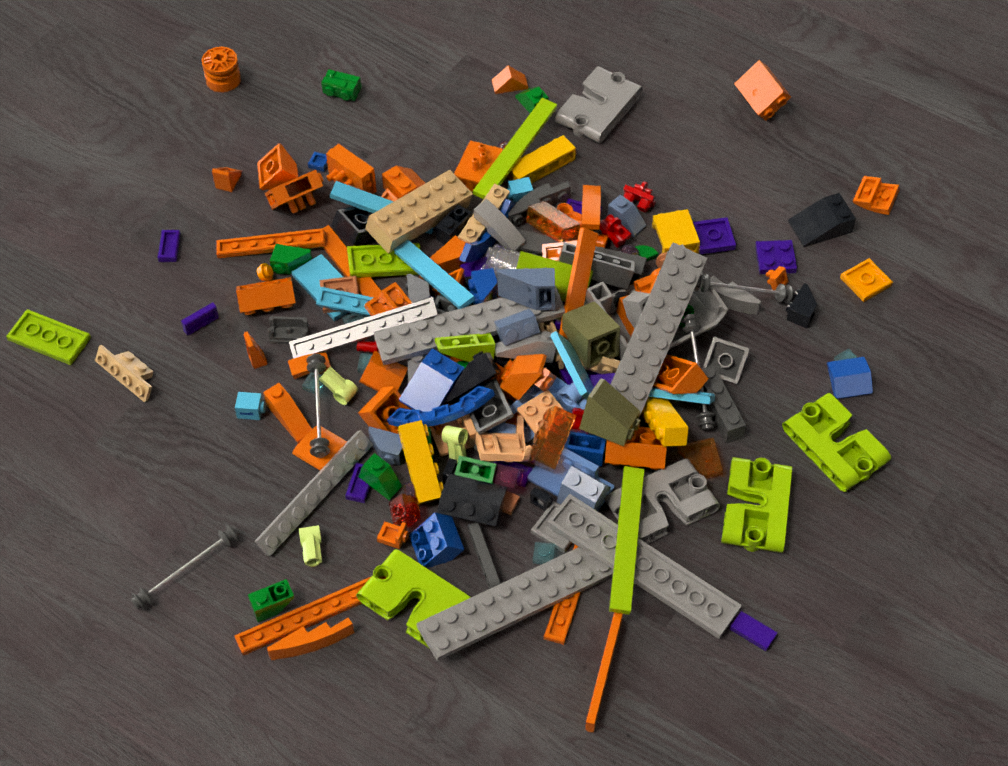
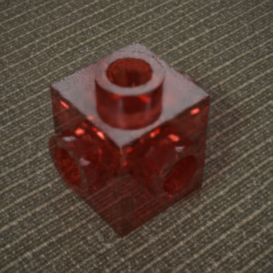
[389,493,421,528]

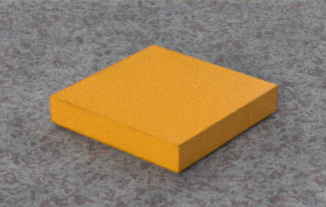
[840,258,893,302]

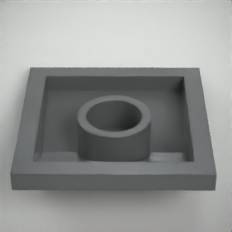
[703,337,750,385]

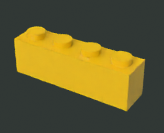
[507,135,576,184]
[641,396,688,446]
[398,420,444,505]

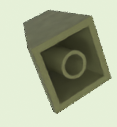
[562,301,620,369]
[579,378,641,446]

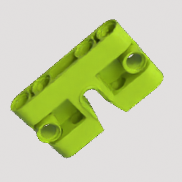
[782,393,891,492]
[721,457,792,553]
[356,549,471,648]

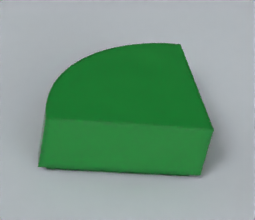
[634,245,659,262]

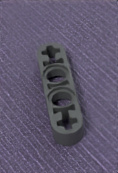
[467,522,500,589]

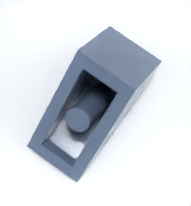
[608,195,646,237]
[368,427,404,466]

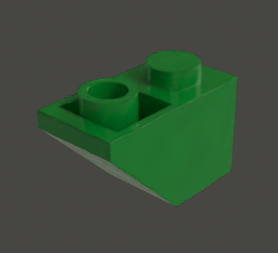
[248,579,295,623]

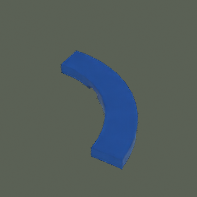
[459,199,516,263]
[387,385,495,427]

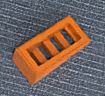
[243,331,268,369]

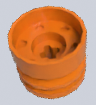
[202,46,241,93]

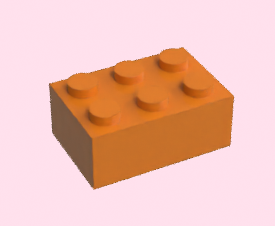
[605,427,667,470]

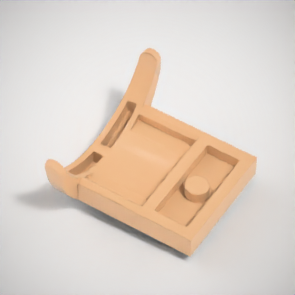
[475,416,532,462]

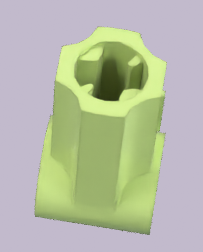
[319,367,358,405]
[442,425,468,462]
[299,525,322,567]

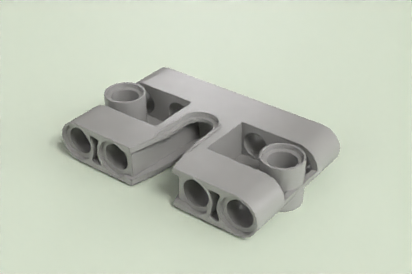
[555,66,643,143]
[605,459,720,544]

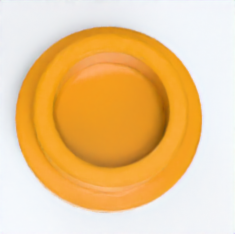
[257,263,273,281]

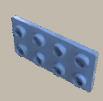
[527,448,614,512]

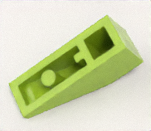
[435,333,495,362]

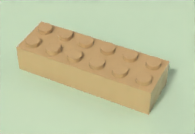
[365,170,473,254]

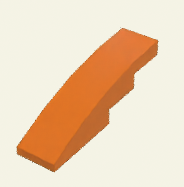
[581,185,601,230]
[267,618,354,660]

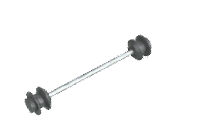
[694,273,794,303]
[681,314,717,430]
[306,354,330,458]
[130,525,239,610]

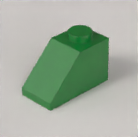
[515,87,549,113]
[270,244,312,275]
[358,453,402,501]
[455,455,497,484]

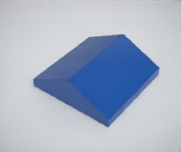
[827,357,873,399]

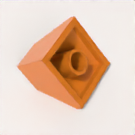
[257,143,298,190]

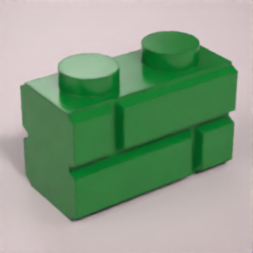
[321,69,362,101]

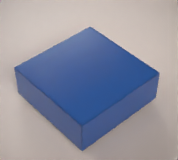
[308,151,328,172]

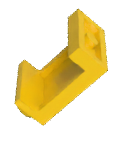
[652,209,700,254]

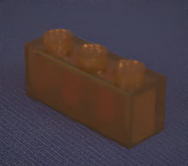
[526,201,580,242]
[528,406,576,471]

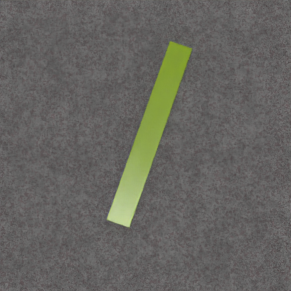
[473,98,557,199]
[609,466,644,615]

